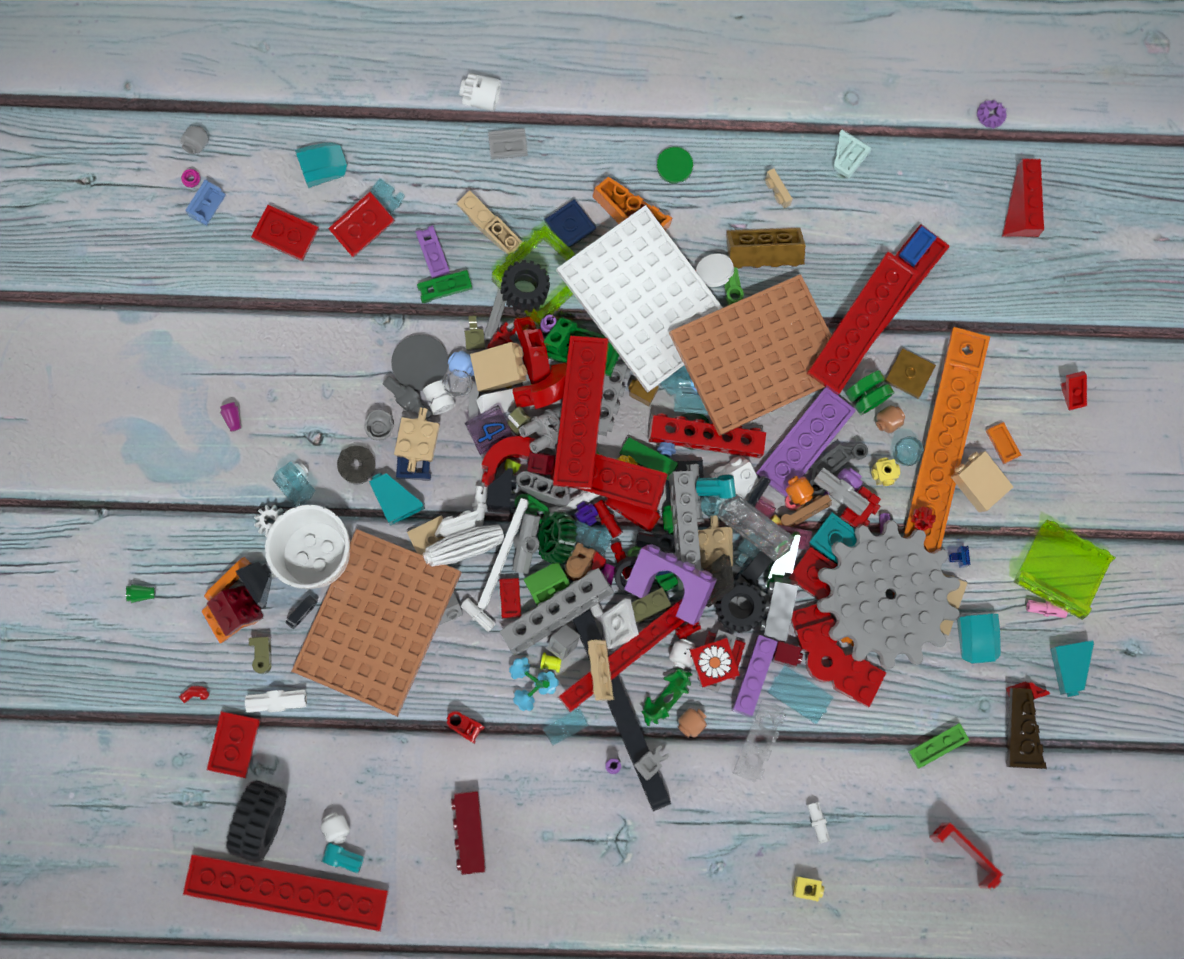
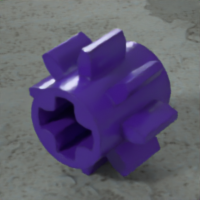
[574,502,598,526]

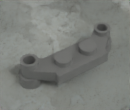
[810,443,868,495]

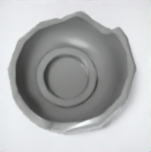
[364,410,393,441]

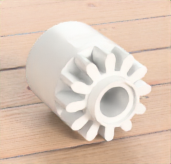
[459,73,501,112]

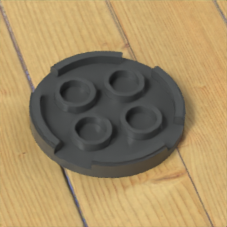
[391,335,448,391]

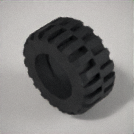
[226,780,287,862]

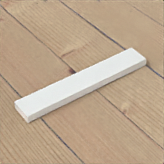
[477,498,529,609]

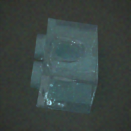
[272,461,316,508]
[575,521,612,557]

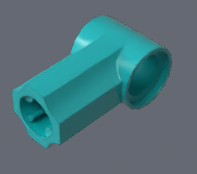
[696,474,736,499]
[321,842,364,873]

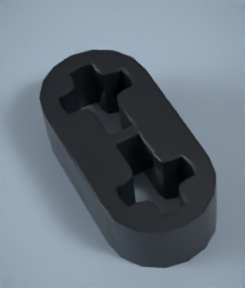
[285,595,318,629]

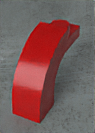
[513,362,567,409]
[481,436,535,487]

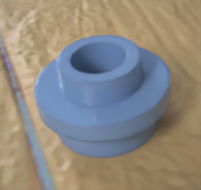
[657,442,676,457]

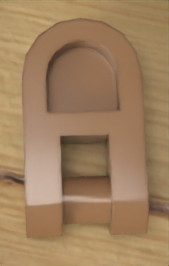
[566,542,596,578]

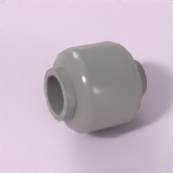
[180,126,209,154]

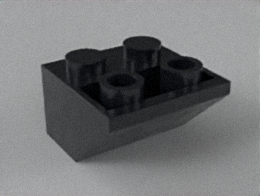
[487,468,517,514]

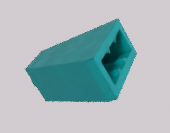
[369,473,425,526]
[1050,640,1094,697]

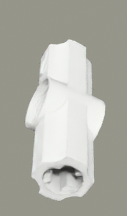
[245,690,307,713]

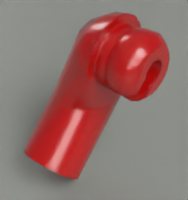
[179,685,209,703]

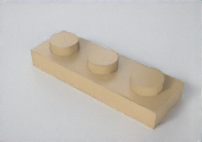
[588,640,614,701]

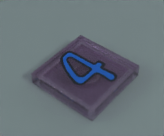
[464,405,513,455]

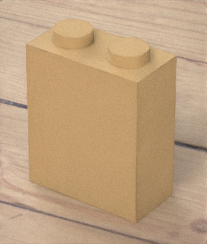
[470,342,527,393]
[951,451,1013,512]

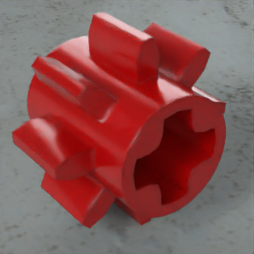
[911,506,936,531]

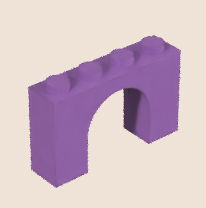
[624,544,717,625]

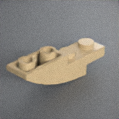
[456,191,523,256]

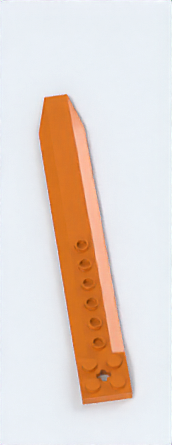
[893,327,990,598]

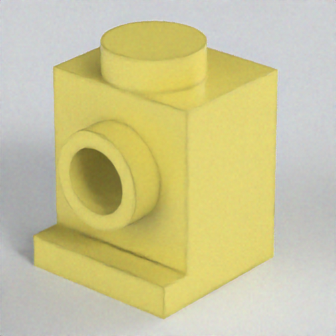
[793,877,824,901]

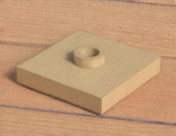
[407,515,445,556]

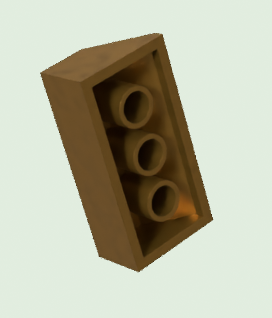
[726,228,806,269]

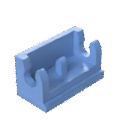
[185,180,226,226]

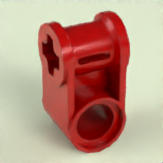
[447,711,485,744]

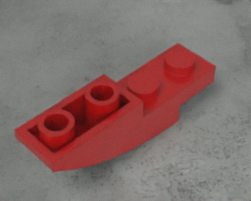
[513,317,550,385]

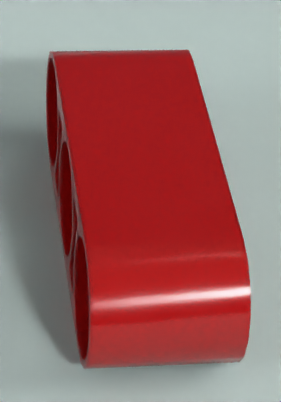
[604,498,661,532]

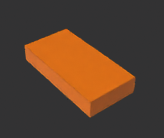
[986,422,1021,465]

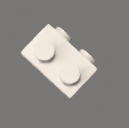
[710,455,759,511]

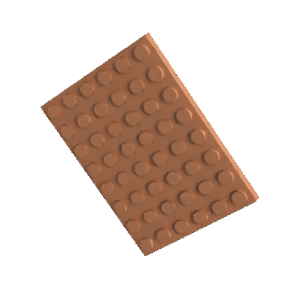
[669,274,832,436]
[292,529,462,717]

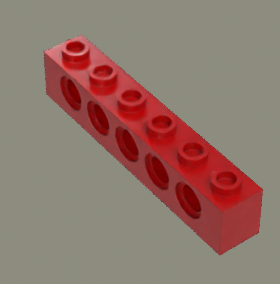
[648,414,766,459]

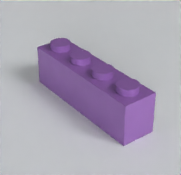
[732,635,777,717]

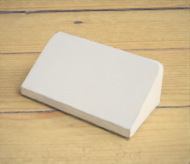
[476,389,515,418]

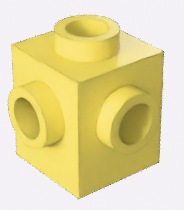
[871,458,900,486]

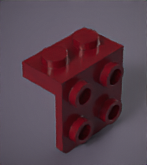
[207,586,263,636]

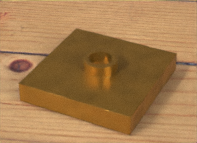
[885,348,936,399]

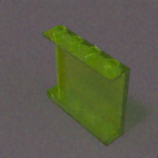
[1013,520,1116,620]

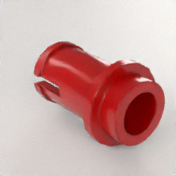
[675,622,701,640]

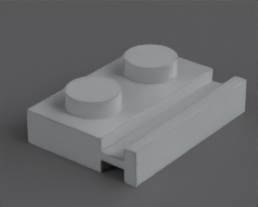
[488,128,528,160]

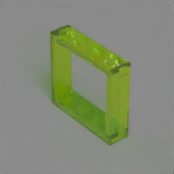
[491,225,576,326]

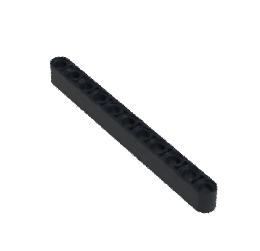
[573,609,671,812]

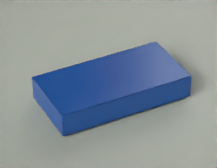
[899,226,937,267]

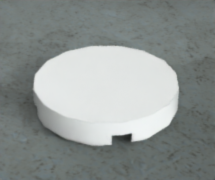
[696,253,734,287]

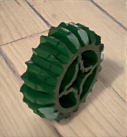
[537,511,578,564]

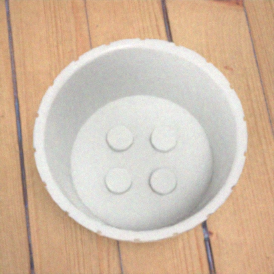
[265,505,350,589]

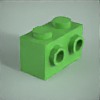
[523,563,570,605]

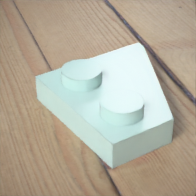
[834,130,871,178]

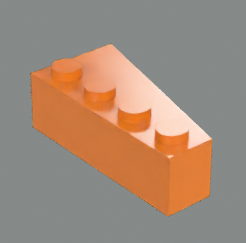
[593,177,673,231]

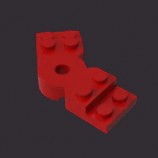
[791,604,887,708]

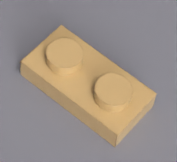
[765,168,793,209]

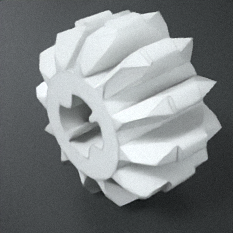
[254,505,284,537]

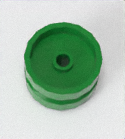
[845,370,895,416]

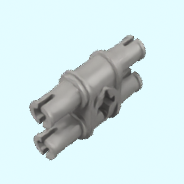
[519,406,562,453]

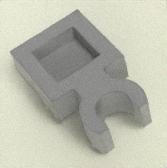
[634,745,669,780]

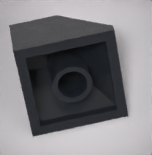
[235,561,272,608]

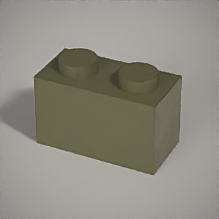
[632,588,671,624]

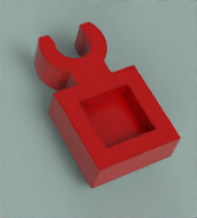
[487,322,516,349]

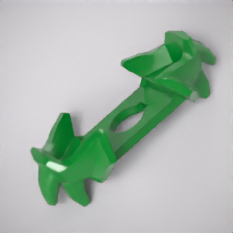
[641,669,693,726]

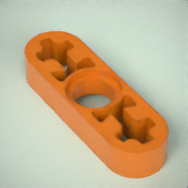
[204,557,252,601]

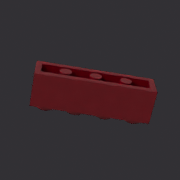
[451,791,486,875]

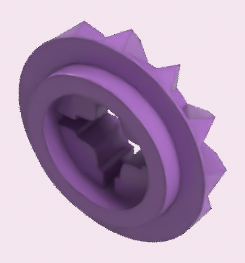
[977,99,1007,128]

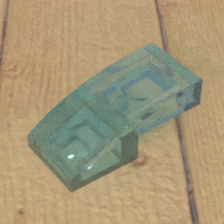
[543,708,589,746]

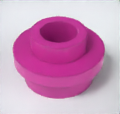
[181,169,200,188]

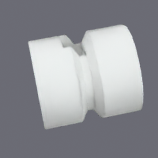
[423,380,456,415]

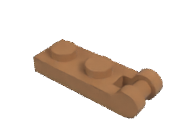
[781,494,832,530]

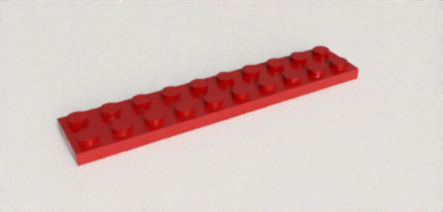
[183,854,389,932]

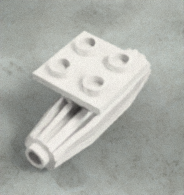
[423,510,505,566]

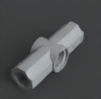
[813,467,870,516]
[512,513,540,574]

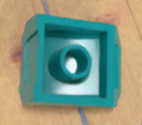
[295,142,347,188]
[957,613,1001,664]

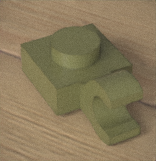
[464,316,485,351]

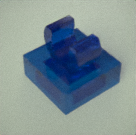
[949,546,971,568]

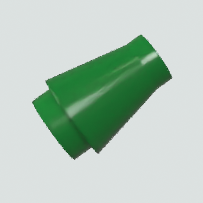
[126,584,155,603]

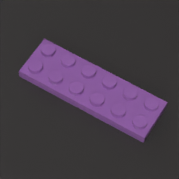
[756,388,856,498]

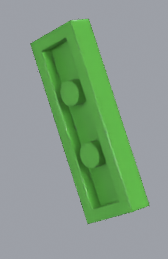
[908,723,970,769]

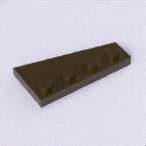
[1007,688,1047,769]

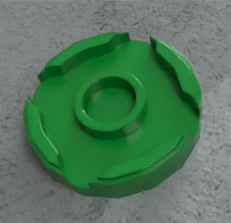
[657,147,693,184]

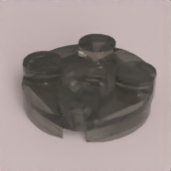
[337,446,376,484]

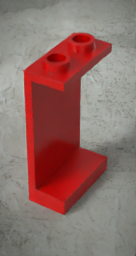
[929,822,1004,889]

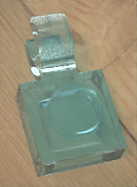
[735,532,765,567]

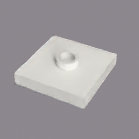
[601,598,638,651]

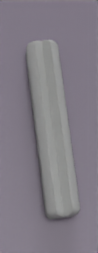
[484,287,506,341]

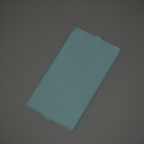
[768,666,834,724]

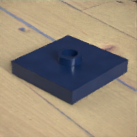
[544,199,596,250]

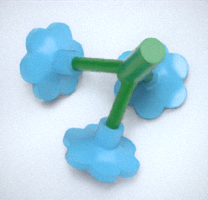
[509,657,559,711]

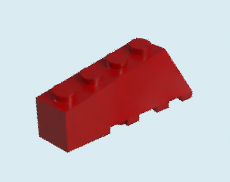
[1002,159,1044,237]

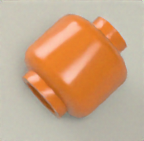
[785,475,814,505]

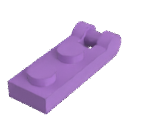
[415,225,450,279]

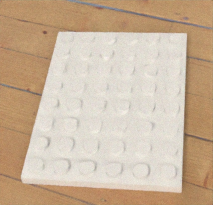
[556,205,723,393]

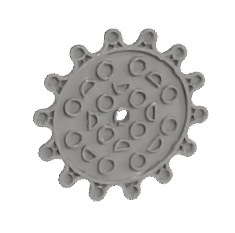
[817,520,960,670]

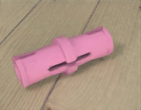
[1026,600,1068,618]

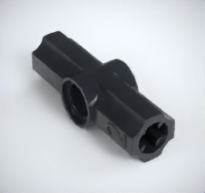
[635,530,676,556]

